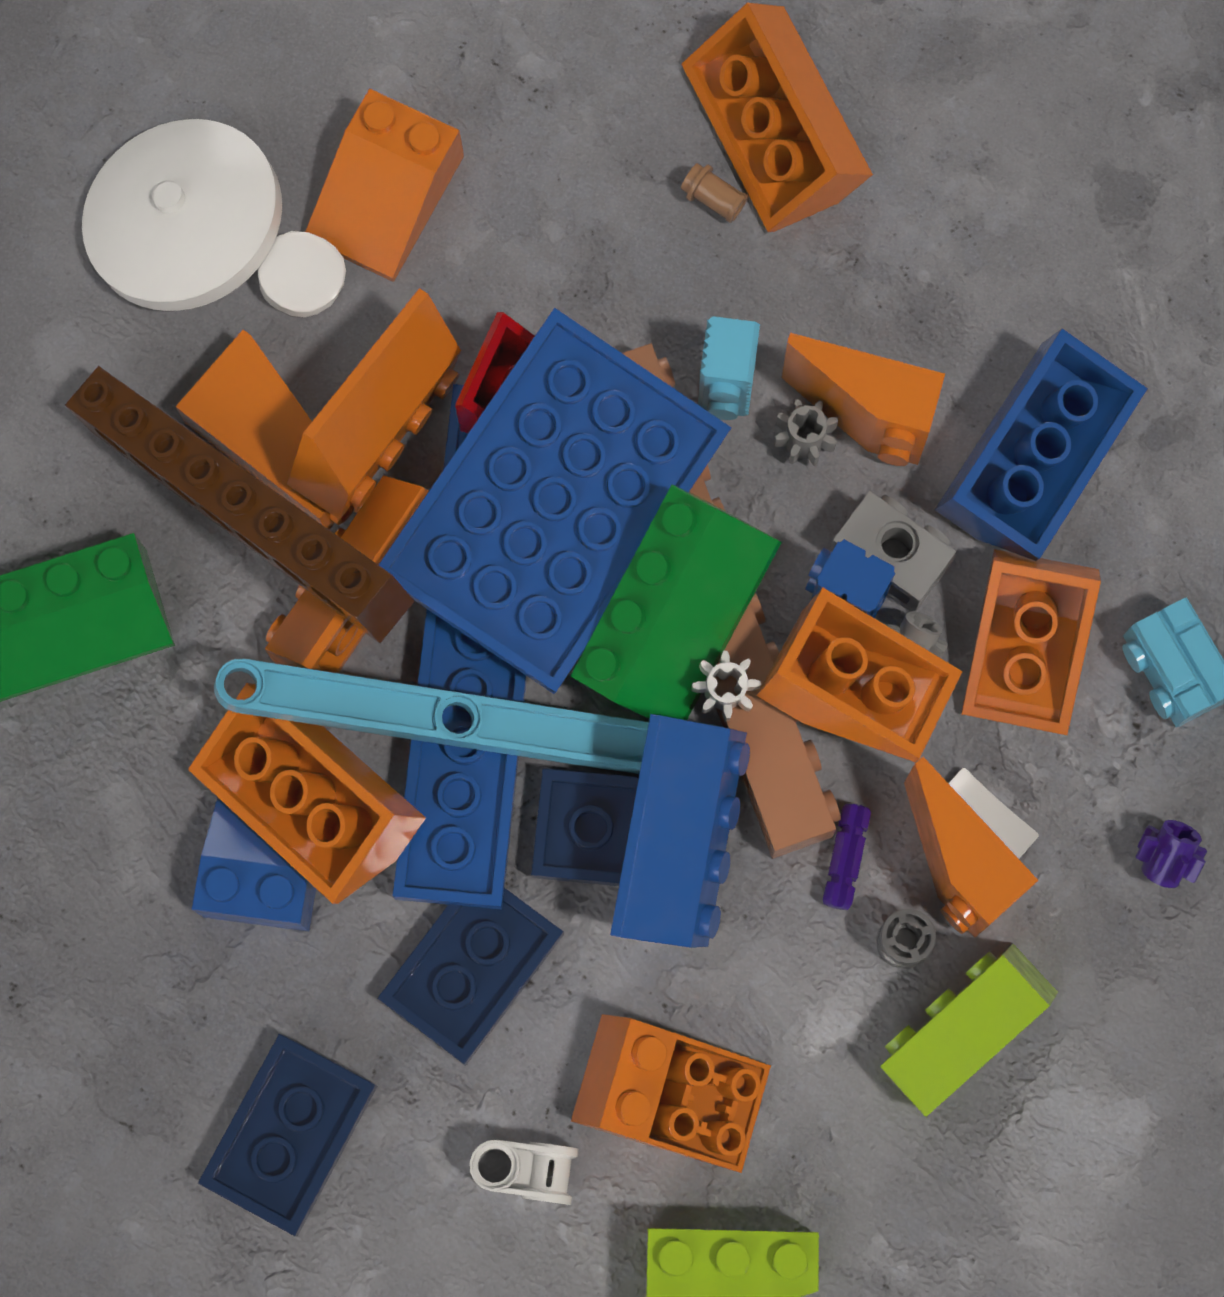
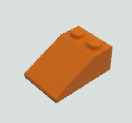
[305,88,464,282]
[782,332,945,466]
[962,549,1101,735]
[756,587,963,762]
[904,756,1039,938]

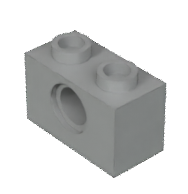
[830,491,957,612]

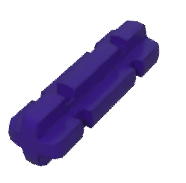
[823,804,871,910]

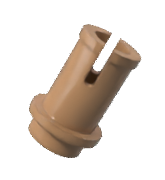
[681,163,749,223]

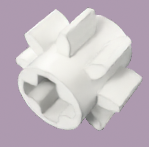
[691,651,761,721]

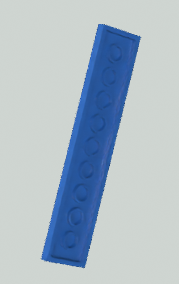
[393,384,527,910]

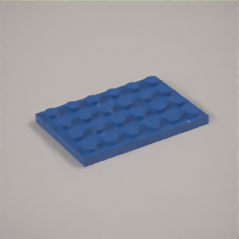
[379,308,732,694]

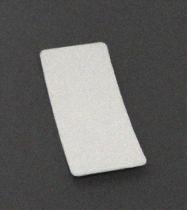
[949,768,1039,859]

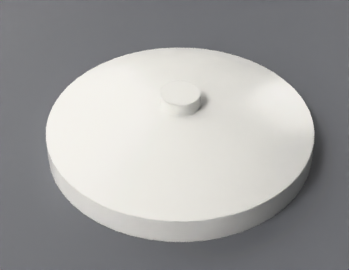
[82,119,282,311]

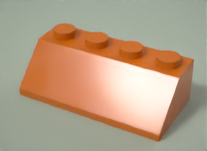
[681,2,873,232]
[287,288,461,520]
[265,475,429,673]
[188,683,426,904]

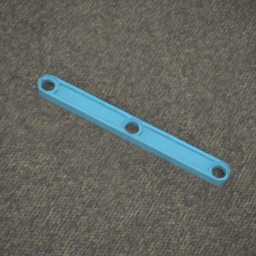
[214,659,649,774]

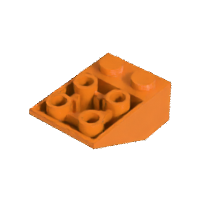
[571,1014,771,1173]

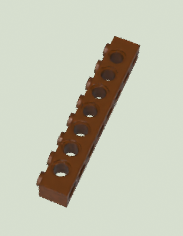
[65,365,415,643]

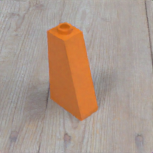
[175,329,355,529]

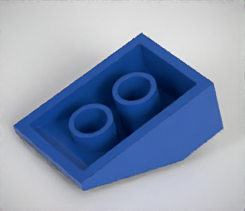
[192,797,316,932]

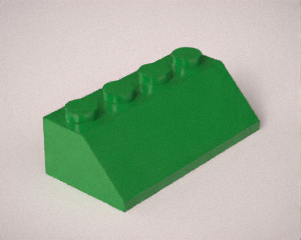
[571,484,782,720]
[0,533,175,702]

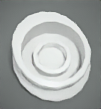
[257,231,346,318]

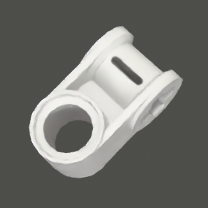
[470,1140,579,1205]

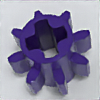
[1135,820,1207,888]

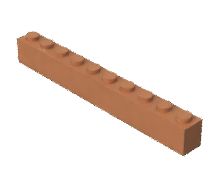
[622,343,841,859]

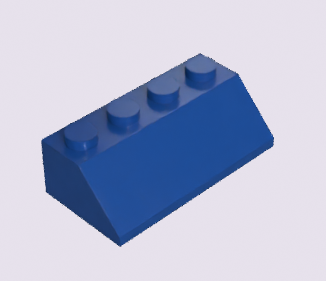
[934,329,1148,561]
[610,714,750,948]

